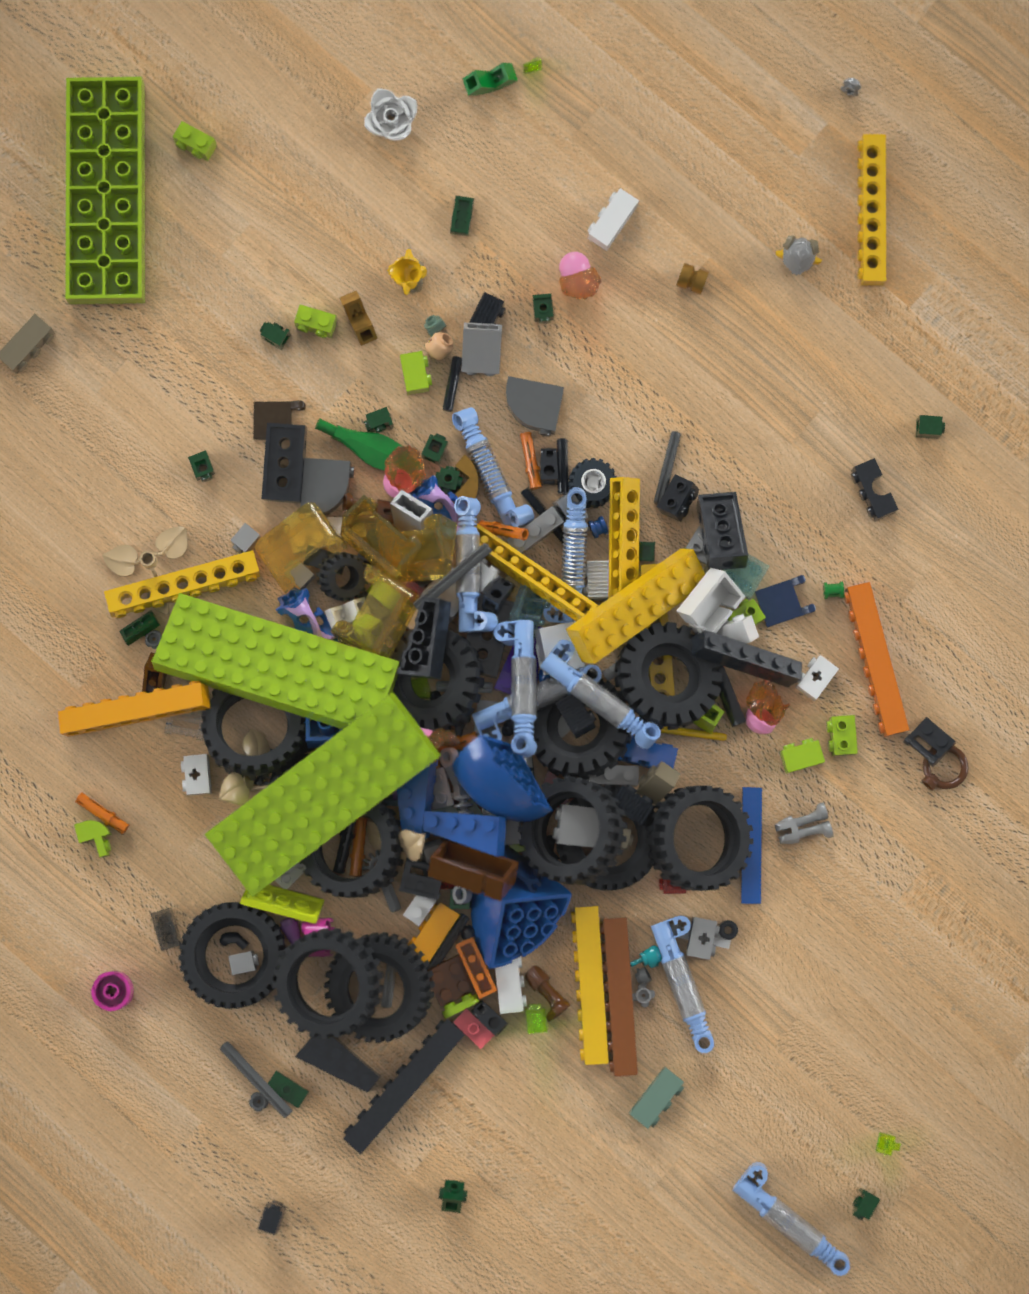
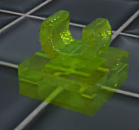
[875,1132,901,1156]

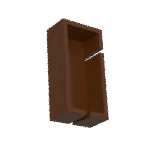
[428,839,519,901]

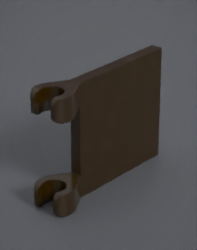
[253,400,305,440]

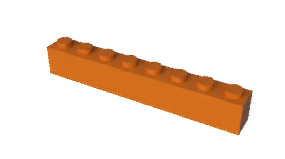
[844,582,909,737]

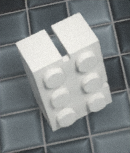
[676,568,745,634]

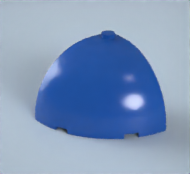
[452,735,552,822]
[471,872,572,969]

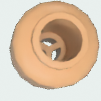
[425,332,453,360]

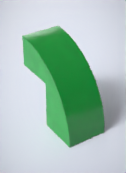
[462,62,518,96]

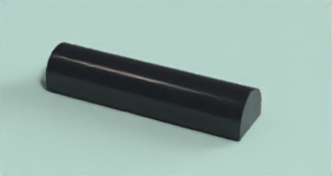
[717,665,746,727]

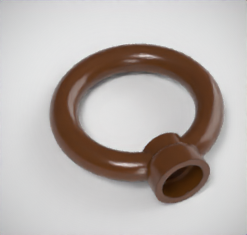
[922,746,969,791]

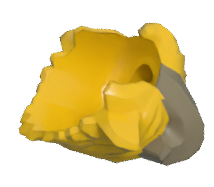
[387,249,427,296]

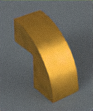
[339,290,378,346]
[455,454,479,506]

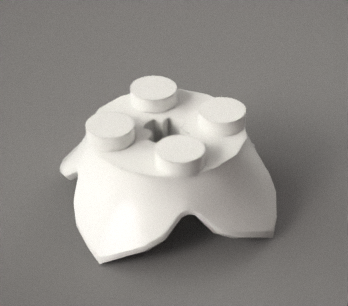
[364,89,417,141]

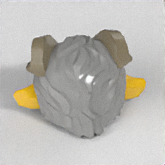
[776,236,822,275]

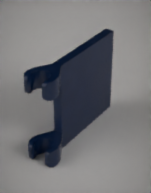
[755,575,816,628]
[502,845,543,893]

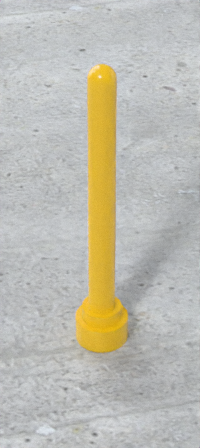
[660,726,727,741]

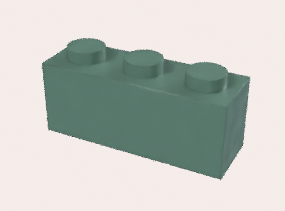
[629,1066,684,1129]

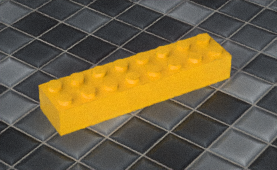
[566,548,705,664]

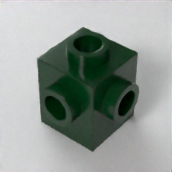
[435,466,463,494]
[439,1179,467,1213]

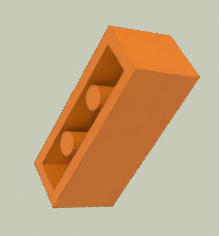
[455,937,497,999]

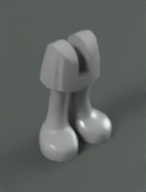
[775,802,834,844]

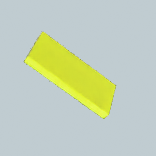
[240,885,324,924]

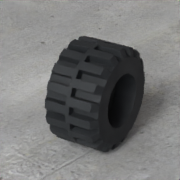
[316,552,369,602]

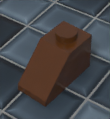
[142,652,167,693]

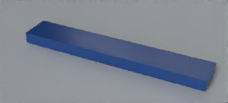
[741,787,762,904]

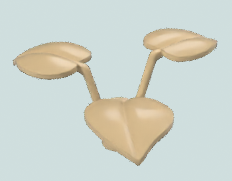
[103,527,188,615]
[219,729,270,805]
[366,820,428,896]

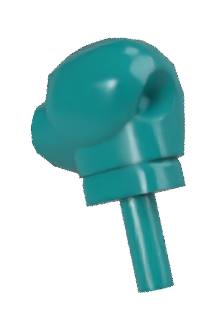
[630,945,662,968]

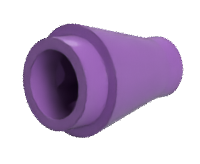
[280,917,301,944]

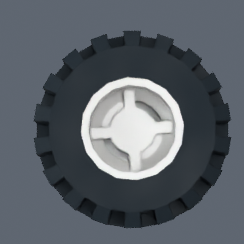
[568,458,617,509]

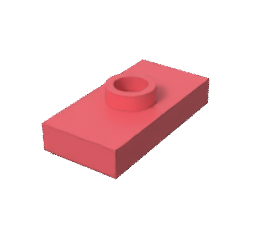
[453,1008,494,1049]

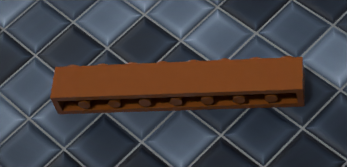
[599,917,638,1077]

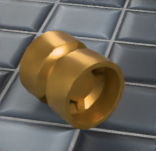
[676,263,709,295]

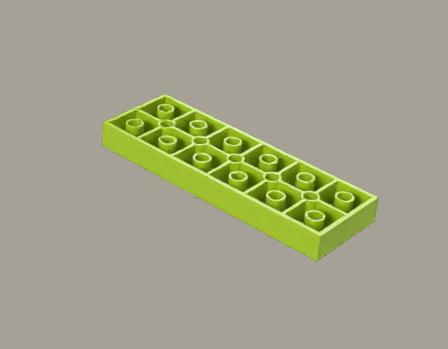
[65,77,145,305]
[152,593,400,729]
[204,692,441,897]

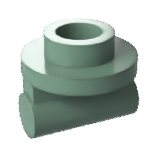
[424,315,447,337]

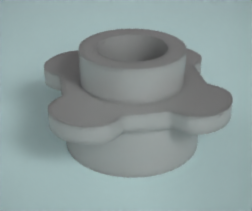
[841,78,861,96]
[632,984,655,1007]

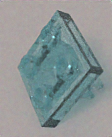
[723,554,769,599]
[509,586,550,638]

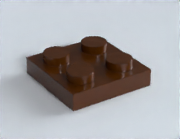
[427,954,475,1007]

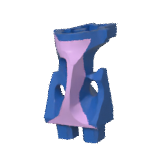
[410,475,477,542]
[275,587,340,643]

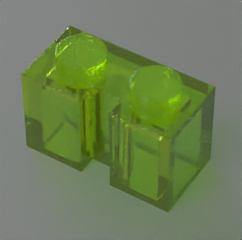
[525,1003,548,1034]

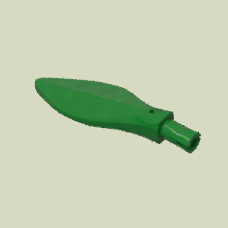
[315,418,422,473]

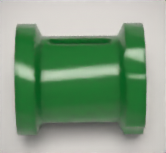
[823,581,844,599]

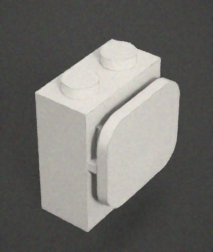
[534,621,585,678]

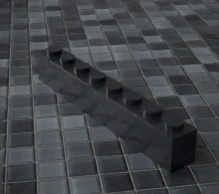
[343,1019,465,1155]

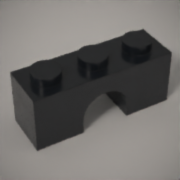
[851,458,899,521]

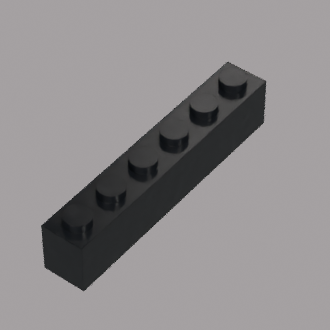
[691,630,802,687]

